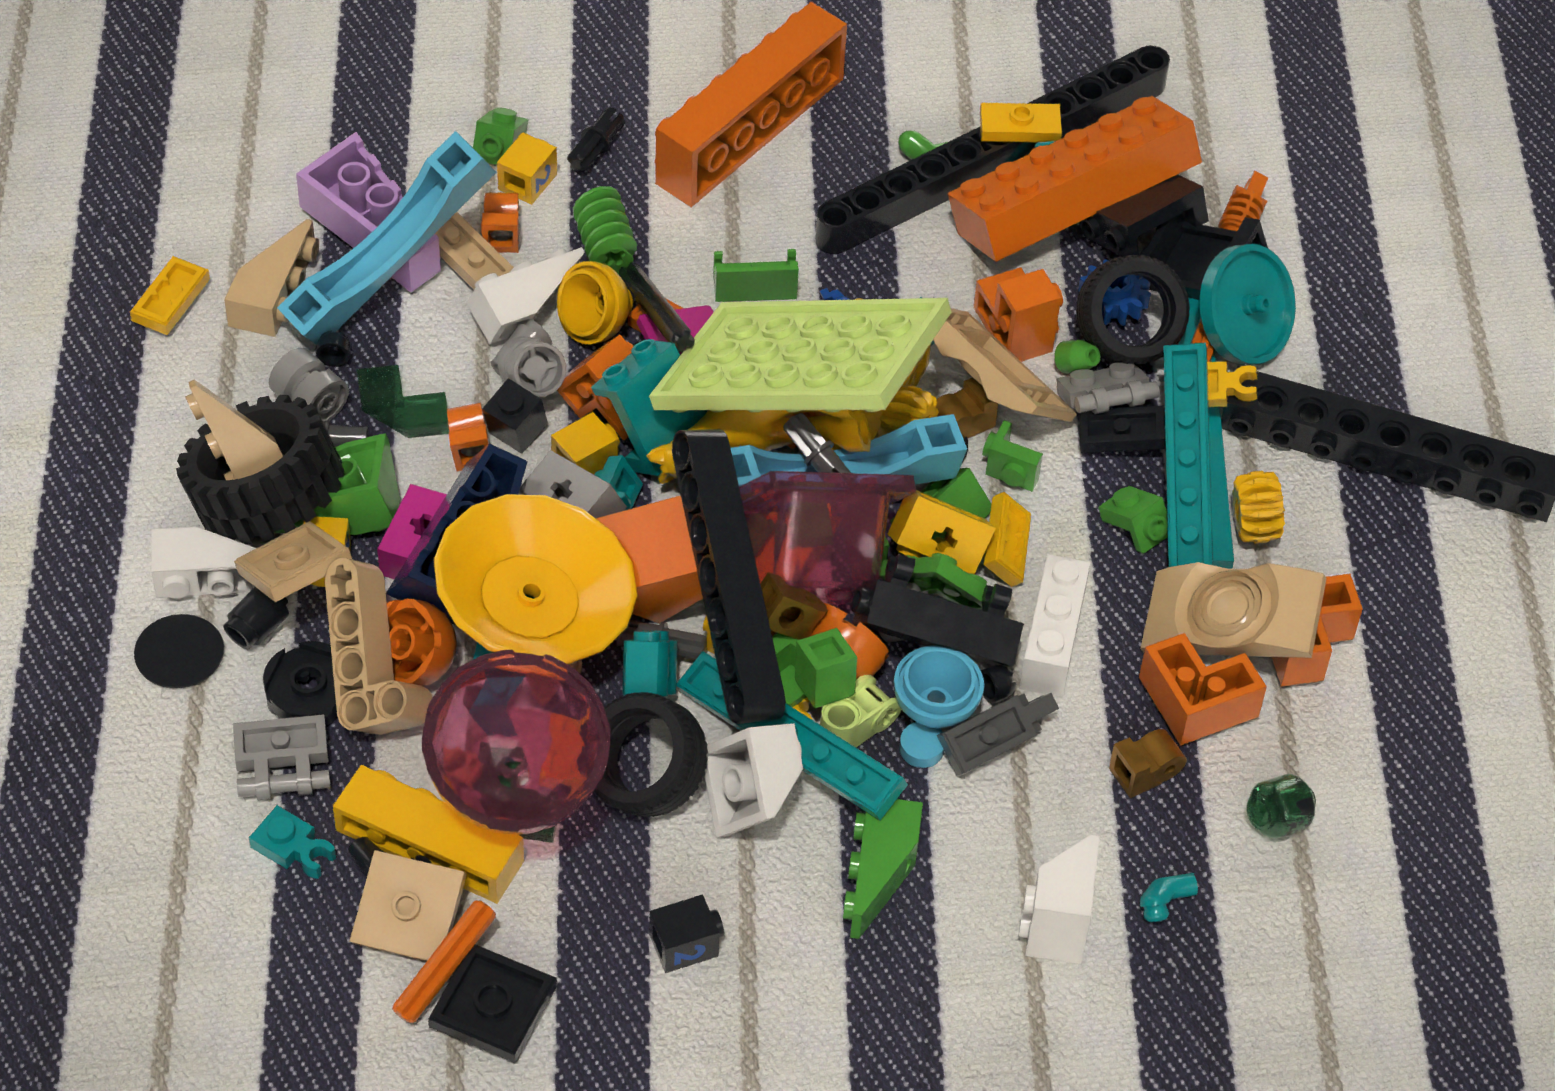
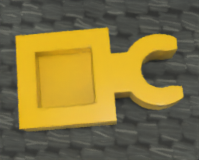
[1207,361,1257,407]

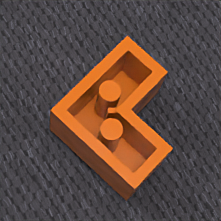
[973,267,1063,362]
[557,334,633,440]
[1272,574,1363,686]
[1139,633,1267,746]

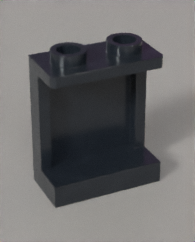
[1079,174,1209,256]
[1140,213,1268,300]

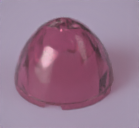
[422,650,610,834]

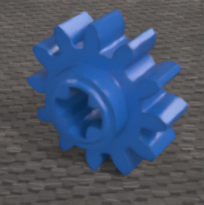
[1078,259,1151,326]

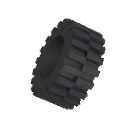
[176,395,344,544]

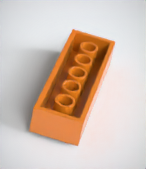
[655,2,847,207]
[947,96,1202,262]

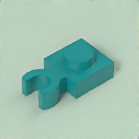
[249,805,336,879]

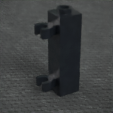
[851,554,1024,667]

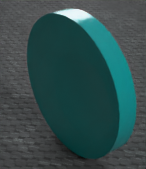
[1200,244,1296,365]

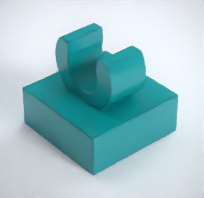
[594,455,643,511]

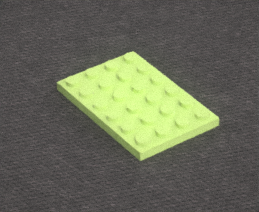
[649,298,952,413]

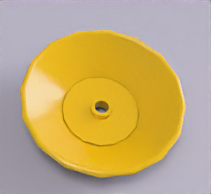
[434,494,638,665]

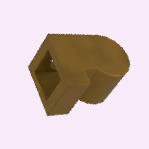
[936,377,998,438]
[760,572,828,640]
[1109,729,1187,798]

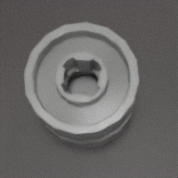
[498,337,566,397]
[268,348,349,424]

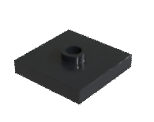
[428,944,557,1063]

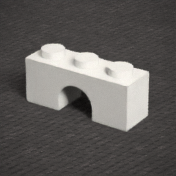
[1019,554,1091,698]

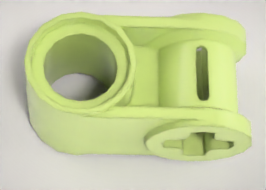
[820,675,902,747]

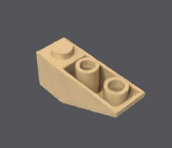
[224,219,319,337]
[185,379,283,480]

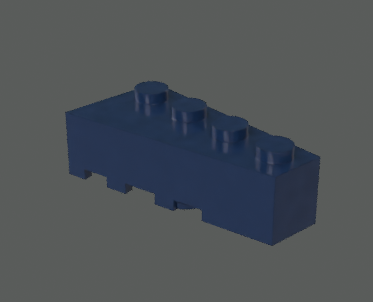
[386,443,528,625]

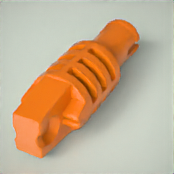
[1218,171,1268,231]

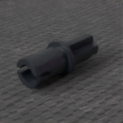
[567,107,625,171]

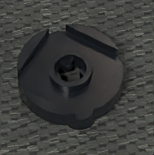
[263,641,337,727]

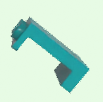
[591,339,707,476]

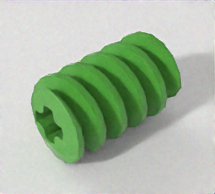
[573,186,637,275]

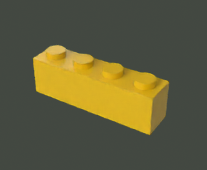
[333,765,524,904]

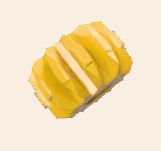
[878,385,939,437]
[1232,471,1285,544]

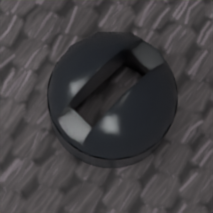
[316,330,351,367]
[980,665,1017,703]

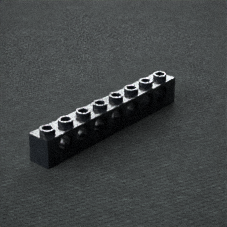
[1221,366,1555,522]

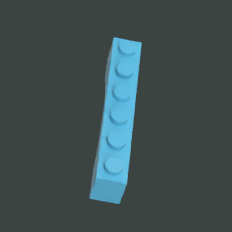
[277,131,497,345]
[731,414,967,511]

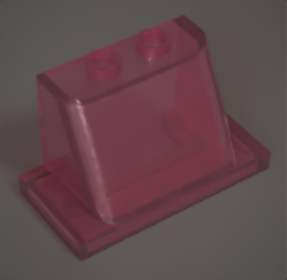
[739,471,916,606]

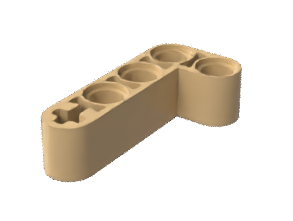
[325,558,434,735]

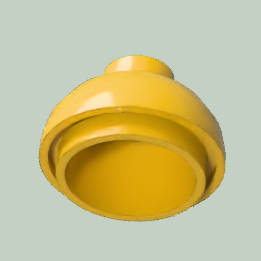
[557,261,633,344]

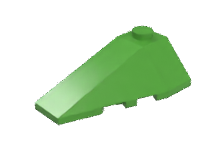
[274,433,400,535]

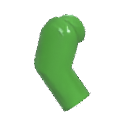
[898,130,947,159]

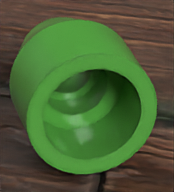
[1055,340,1100,374]

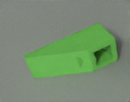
[843,799,923,939]

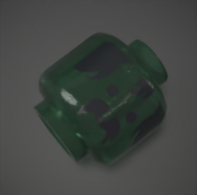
[1247,774,1316,838]

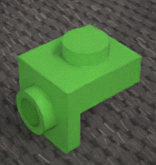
[473,108,528,165]
[982,420,1043,492]
[1098,486,1168,553]

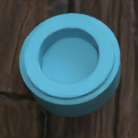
[899,722,944,768]

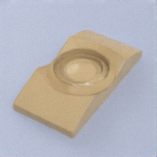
[933,308,1077,422]
[1140,562,1327,658]

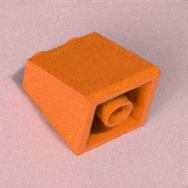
[596,495,703,624]

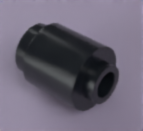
[223,587,289,650]

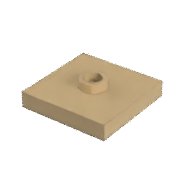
[234,522,352,602]
[349,850,467,962]

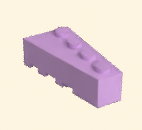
[296,132,441,292]

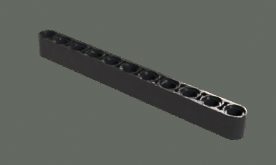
[815,45,1170,254]

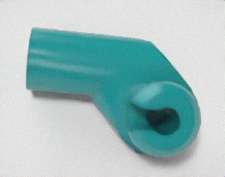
[1140,873,1198,922]

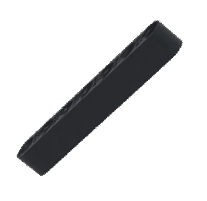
[672,429,786,724]

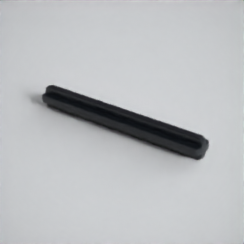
[619,262,695,352]

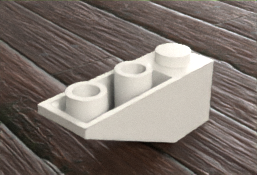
[467,247,585,344]
[151,527,256,598]

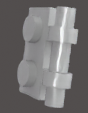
[1056,362,1160,414]
[233,714,331,800]

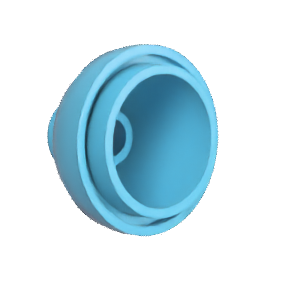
[894,645,984,728]

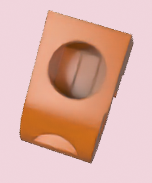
[481,192,519,253]
[447,402,490,472]

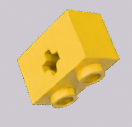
[887,487,996,574]

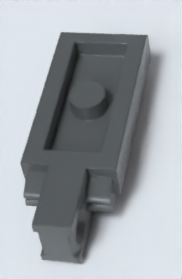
[937,693,1059,776]

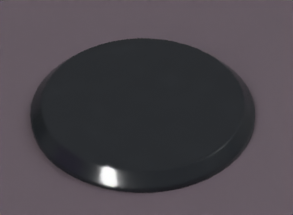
[134,614,224,688]

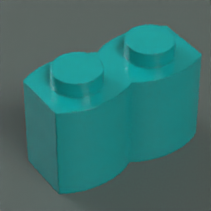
[622,630,678,697]

